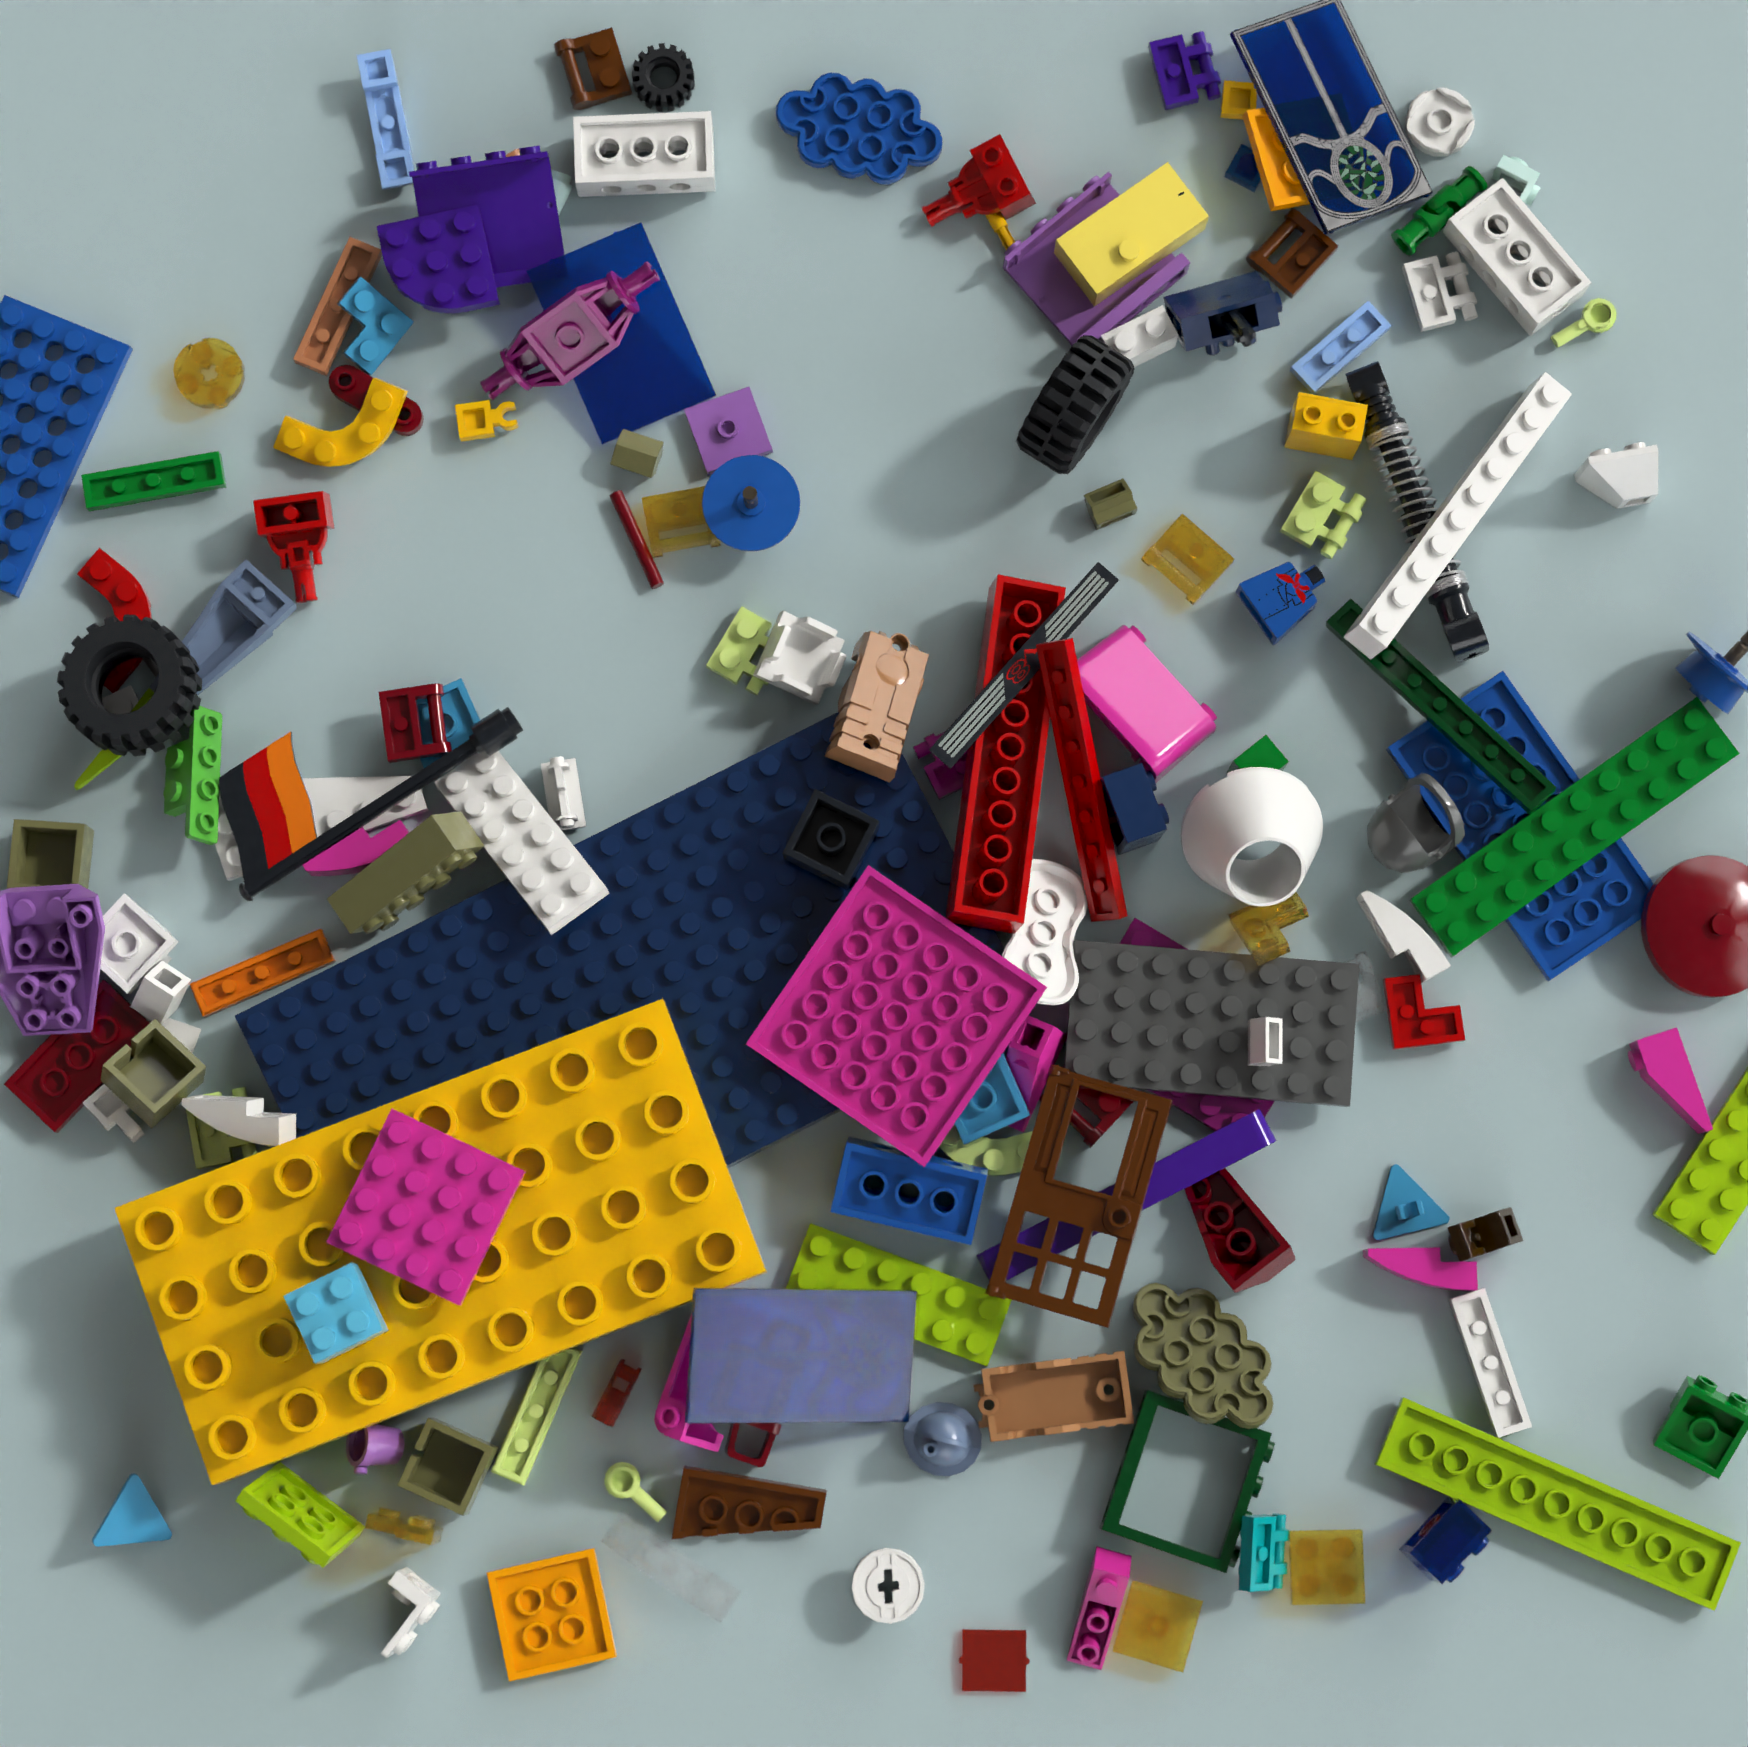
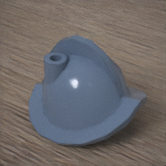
[903,1402,982,1476]

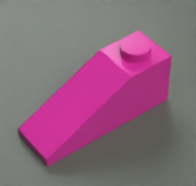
[1628,1027,1713,1134]

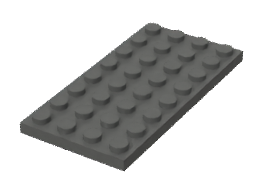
[1064,940,1359,1107]

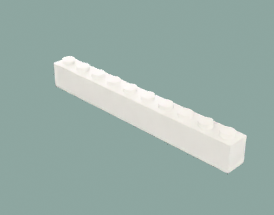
[1343,372,1572,660]

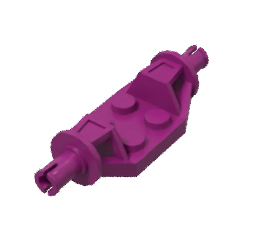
[480,261,660,400]

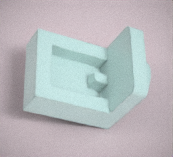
[1491,155,1541,206]

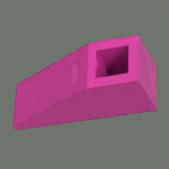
[1006,1016,1067,1133]
[1067,1546,1132,1670]

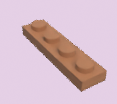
[293,237,382,376]

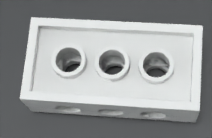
[573,111,715,197]
[1443,177,1591,336]

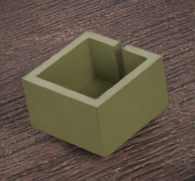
[7,819,94,889]
[101,1019,206,1129]
[397,1417,499,1516]

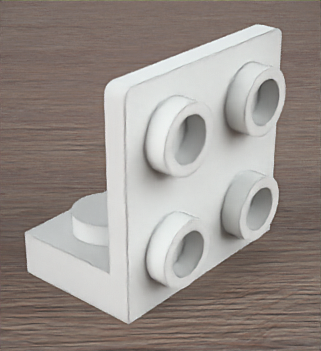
[381,1567,441,1658]

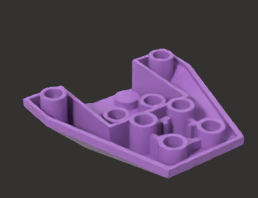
[0,884,105,1036]

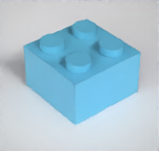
[284,1263,389,1364]

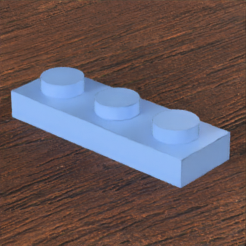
[1290,301,1391,395]

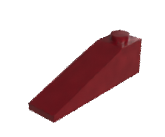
[1184,1168,1296,1293]

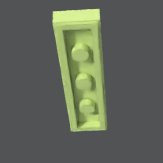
[491,1348,583,1486]

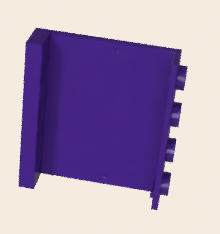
[409,145,568,288]

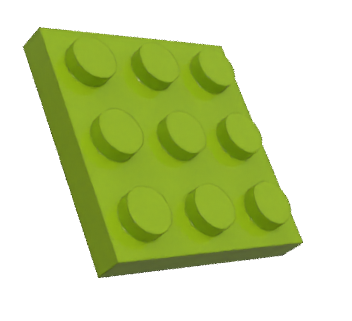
[235,1462,366,1568]

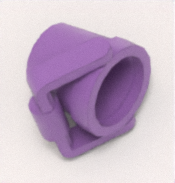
[346,1424,404,1475]

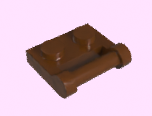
[554,28,633,110]
[1246,208,1339,299]

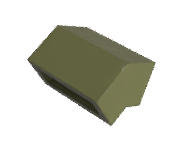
[610,429,664,478]
[1084,479,1138,530]

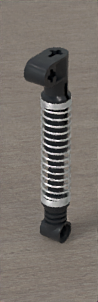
[1345,361,1489,663]

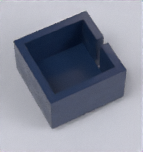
[1101,763,1169,855]

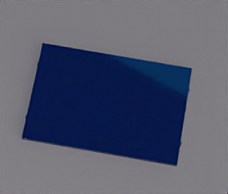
[526,222,716,445]

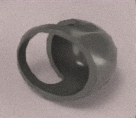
[1367,773,1465,873]

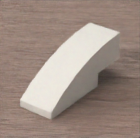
[1356,890,1451,983]
[182,1095,296,1146]

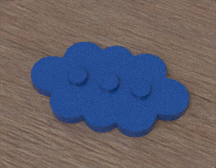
[776,73,943,185]

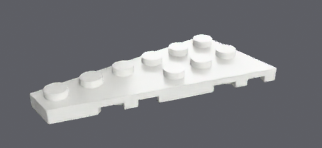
[215,776,429,881]

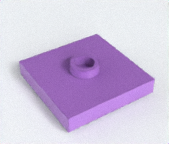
[684,386,773,475]

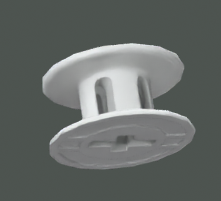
[852,1548,925,1624]

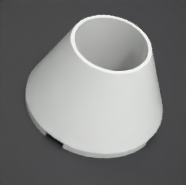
[1181,767,1323,906]

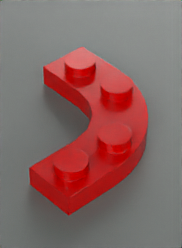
[77,548,152,693]

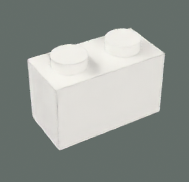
[1100,305,1179,367]

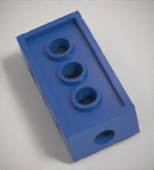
[830,1136,988,1245]

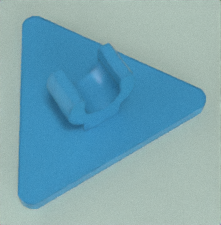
[1373,1164,1450,1241]
[92,1473,172,1547]

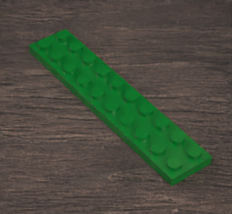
[1409,697,1740,958]

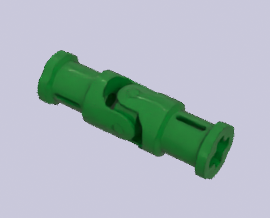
[1391,166,1488,256]

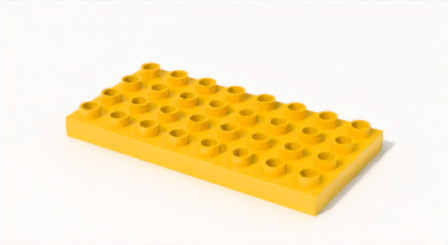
[114,999,767,1485]

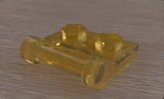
[642,486,721,558]
[1141,514,1235,605]

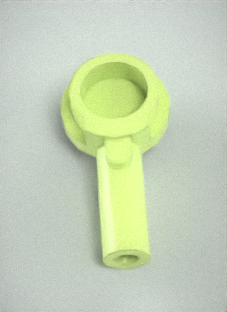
[1551,298,1617,348]
[604,1462,667,1523]

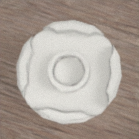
[1405,88,1475,156]

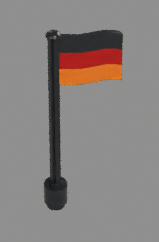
[219,707,523,901]

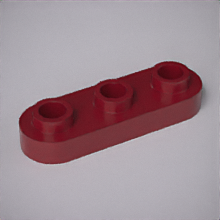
[329,365,424,436]

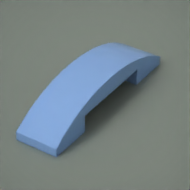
[357,49,415,190]

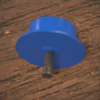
[702,455,800,551]
[1675,631,1748,714]

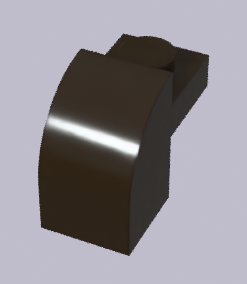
[1447,1207,1523,1262]

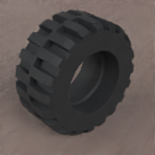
[1016,335,1135,474]
[57,614,202,757]

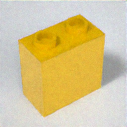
[1284,392,1368,460]

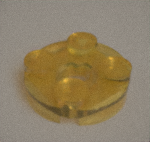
[173,338,245,409]

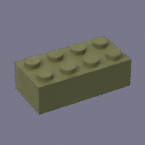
[327,811,485,934]

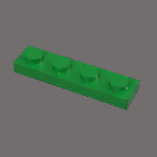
[81,451,227,512]

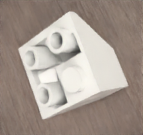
[1574,442,1659,509]

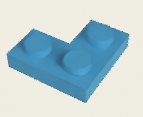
[337,277,414,375]

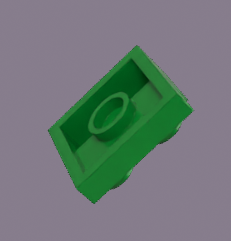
[1653,1375,1748,1479]

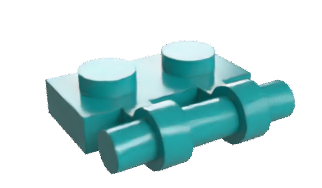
[1238,1513,1289,1592]

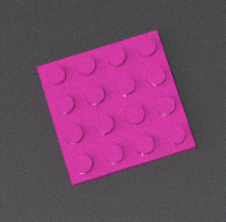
[326,1108,525,1306]

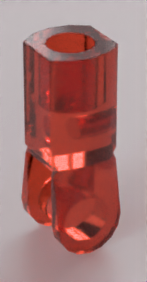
[591,1358,642,1427]

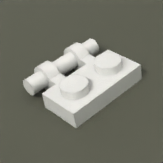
[1402,251,1478,332]

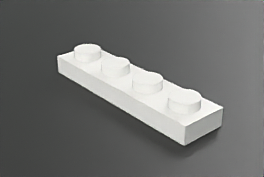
[1449,1288,1532,1438]

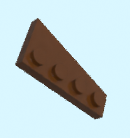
[672,1465,827,1539]

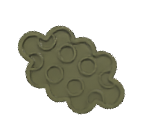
[1132,1283,1273,1429]

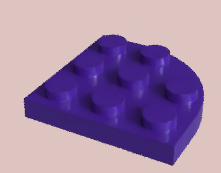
[377,204,500,314]

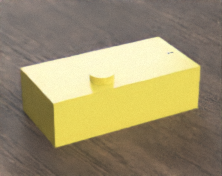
[1054,162,1209,307]

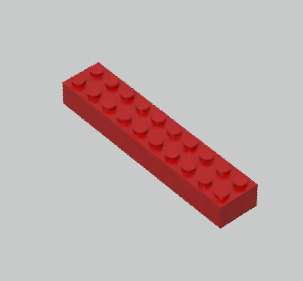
[946,574,1066,934]

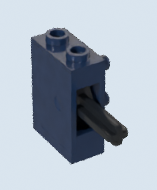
[1163,271,1282,356]

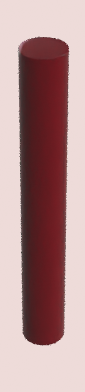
[610,490,664,589]

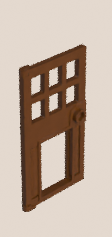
[985,1064,1173,1328]

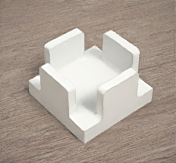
[753,611,847,705]
[100,893,178,994]

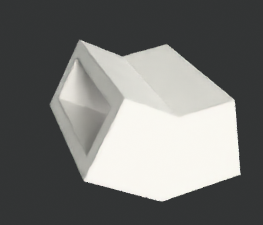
[1248,1017,1282,1066]

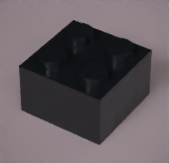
[783,789,880,891]

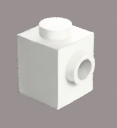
[130,961,191,1025]

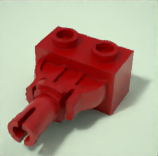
[921,134,1036,227]
[253,491,334,603]

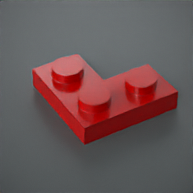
[1383,974,1465,1050]

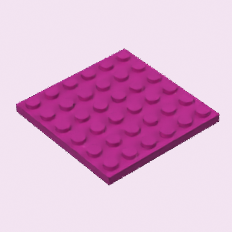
[746,865,1047,1167]

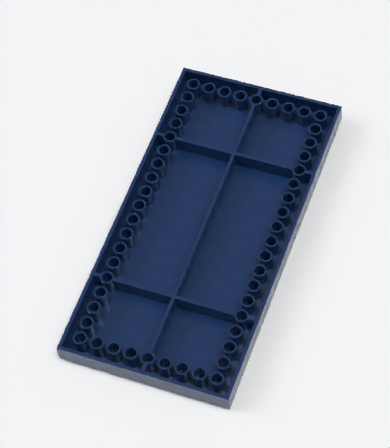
[235,712,1035,1168]

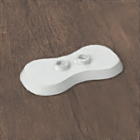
[1002,859,1088,1005]

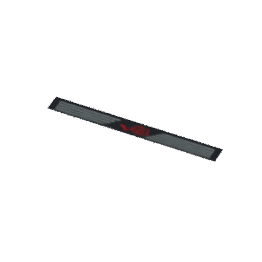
[929,562,1119,769]

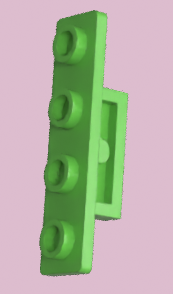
[163,706,222,845]

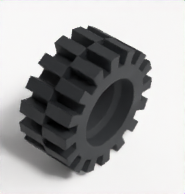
[632,43,695,112]

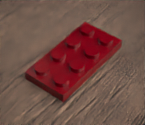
[4,979,151,1133]

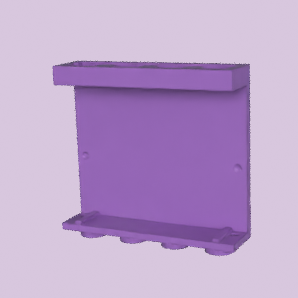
[1003,171,1190,346]

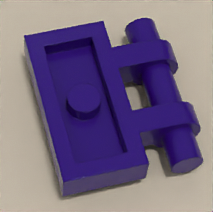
[1148,31,1221,110]

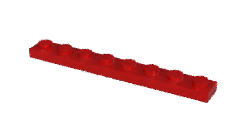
[1036,638,1128,922]

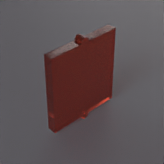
[959,1629,1030,1692]

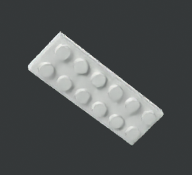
[434,751,610,935]

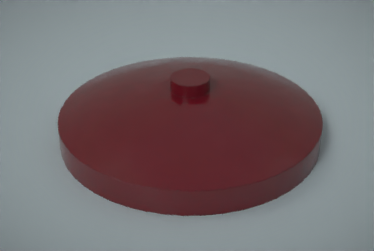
[1641,855,1748,998]

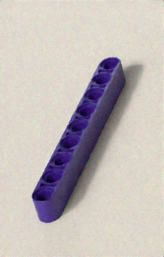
[976,1109,1277,1282]

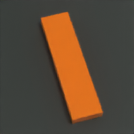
[190,928,336,1018]

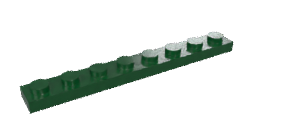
[1326,598,1556,815]

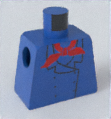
[1236,562,1325,646]

